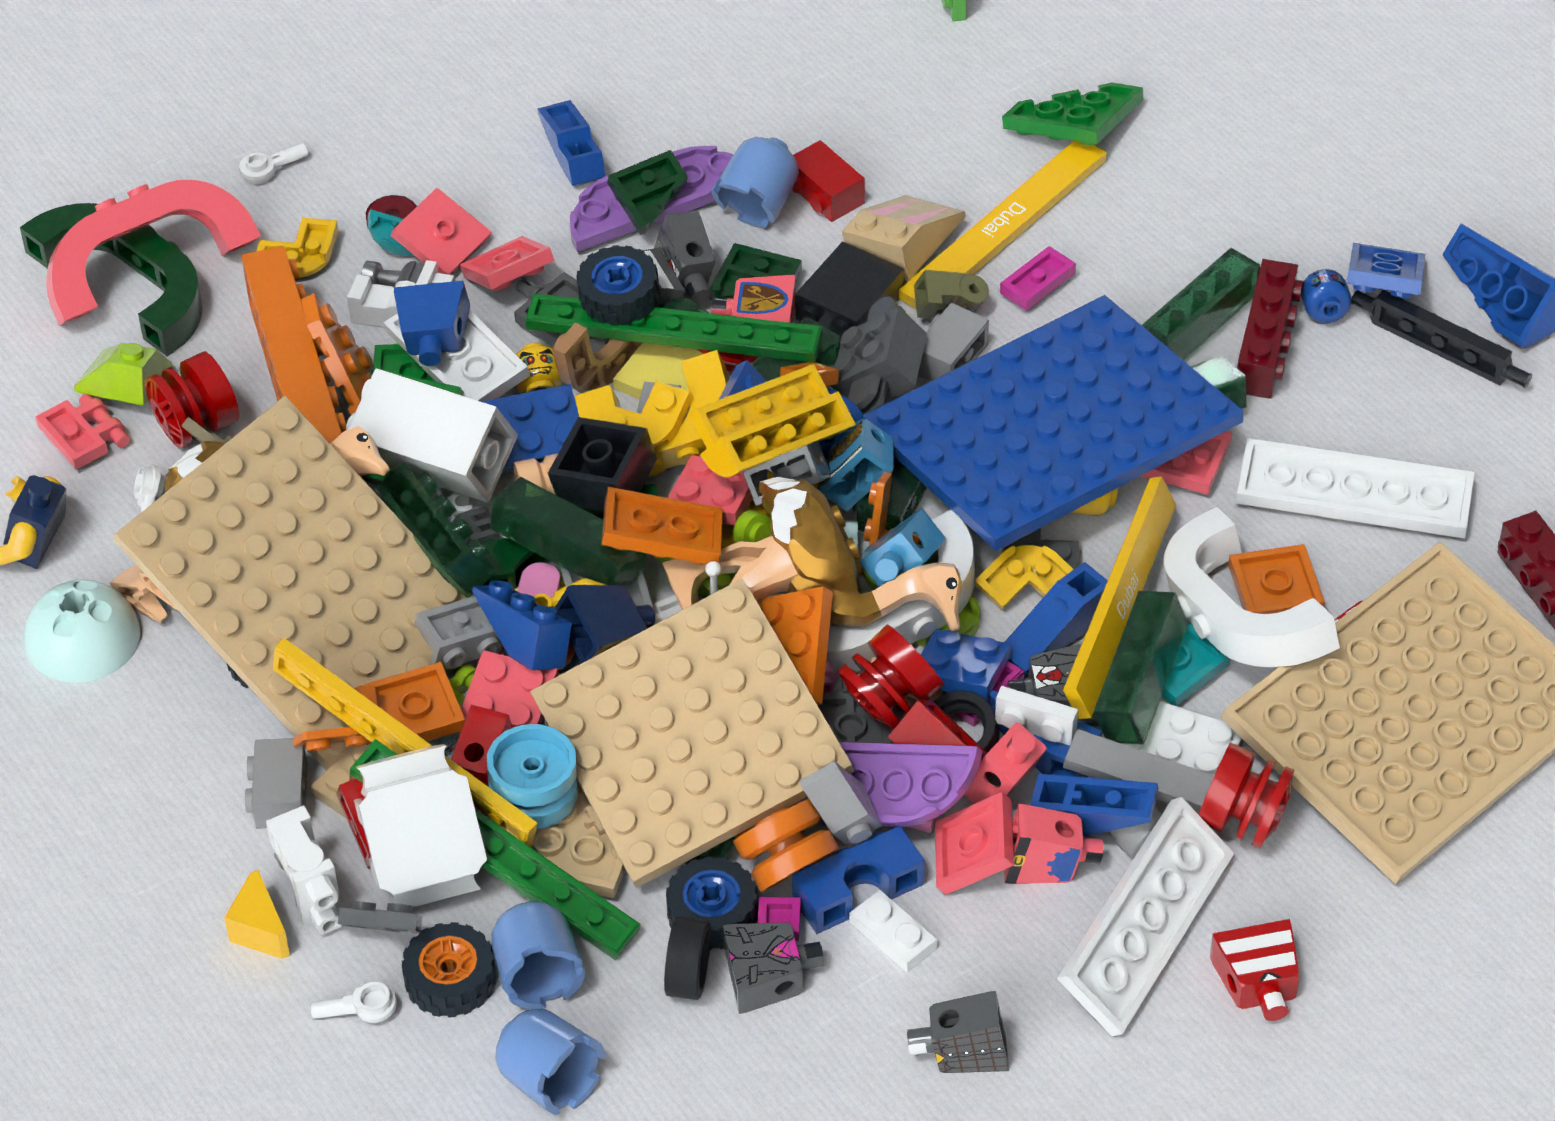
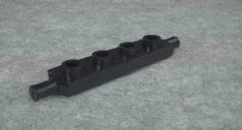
[1351,289,1532,388]

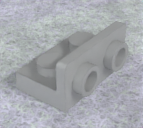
[414,596,503,669]

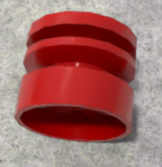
[145,351,240,448]
[837,624,945,731]
[1198,742,1295,849]

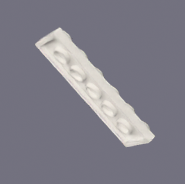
[1236,438,1475,538]
[1057,797,1234,1036]

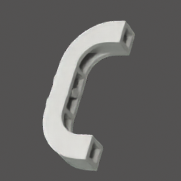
[1164,507,1340,667]
[826,510,975,676]

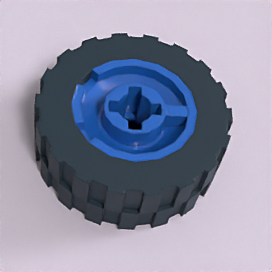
[576,245,660,325]
[666,856,758,950]

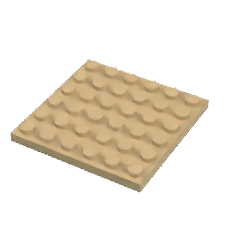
[530,578,854,888]

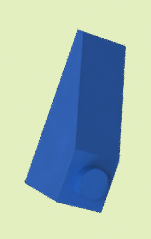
[1030,774,1159,837]

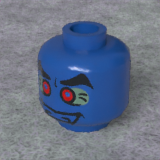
[1301,269,1352,324]

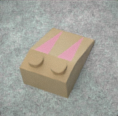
[842,195,966,281]

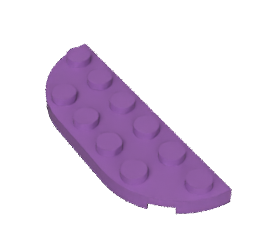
[570,146,734,252]
[788,742,983,827]

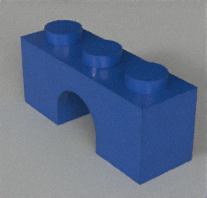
[792,826,925,935]

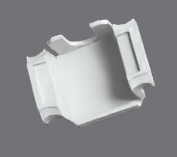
[354,744,487,907]

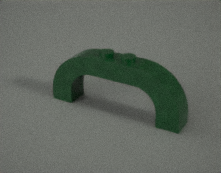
[20,203,202,357]

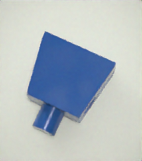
[394,281,470,366]

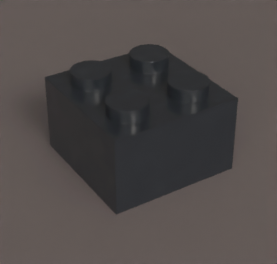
[548,417,657,511]

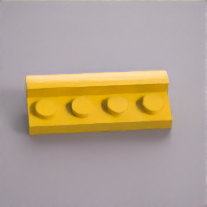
[689,364,856,477]

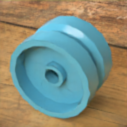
[487,724,578,829]

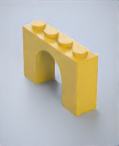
[574,350,729,476]

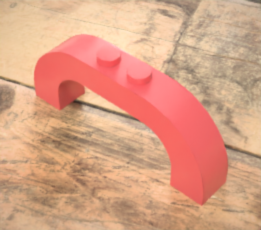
[46,180,261,326]

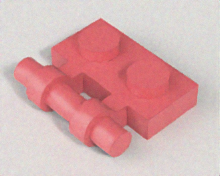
[35,394,130,470]

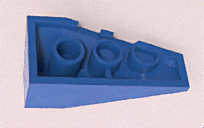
[1442,223,1555,348]

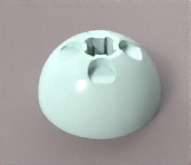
[24,579,141,683]

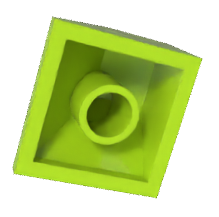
[74,343,172,406]

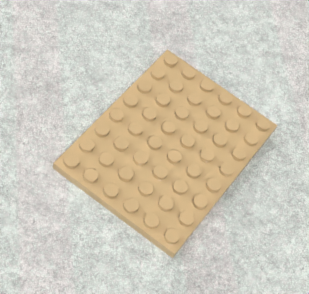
[112,396,471,771]
[1221,542,1555,884]

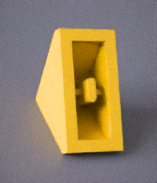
[224,870,290,959]

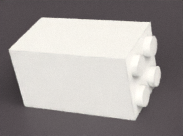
[346,368,518,503]

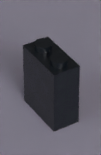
[795,241,904,341]

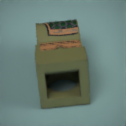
[914,270,989,318]

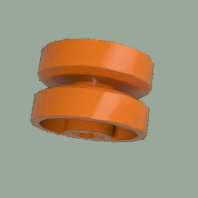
[733,798,840,892]

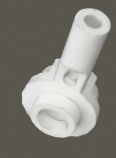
[239,143,308,185]
[133,465,165,512]
[311,981,397,1023]

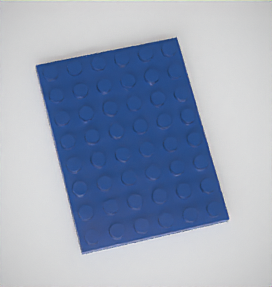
[862,295,1243,551]

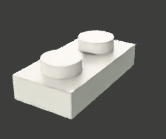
[995,686,1078,746]
[849,890,937,972]

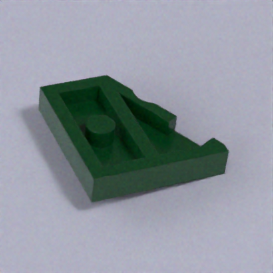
[607,150,688,235]
[709,243,802,300]

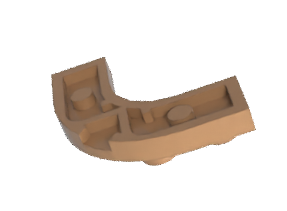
[553,323,642,393]

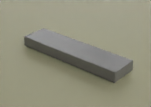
[1063,729,1215,814]

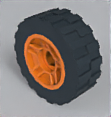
[402,922,497,1018]

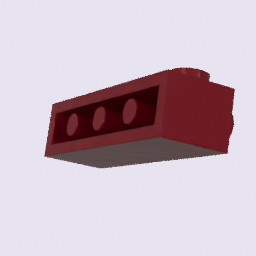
[1234,259,1303,399]
[1497,510,1555,630]

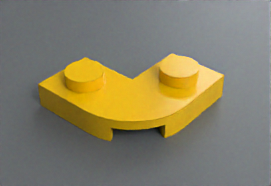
[256,218,339,278]
[600,381,693,448]
[974,545,1074,610]

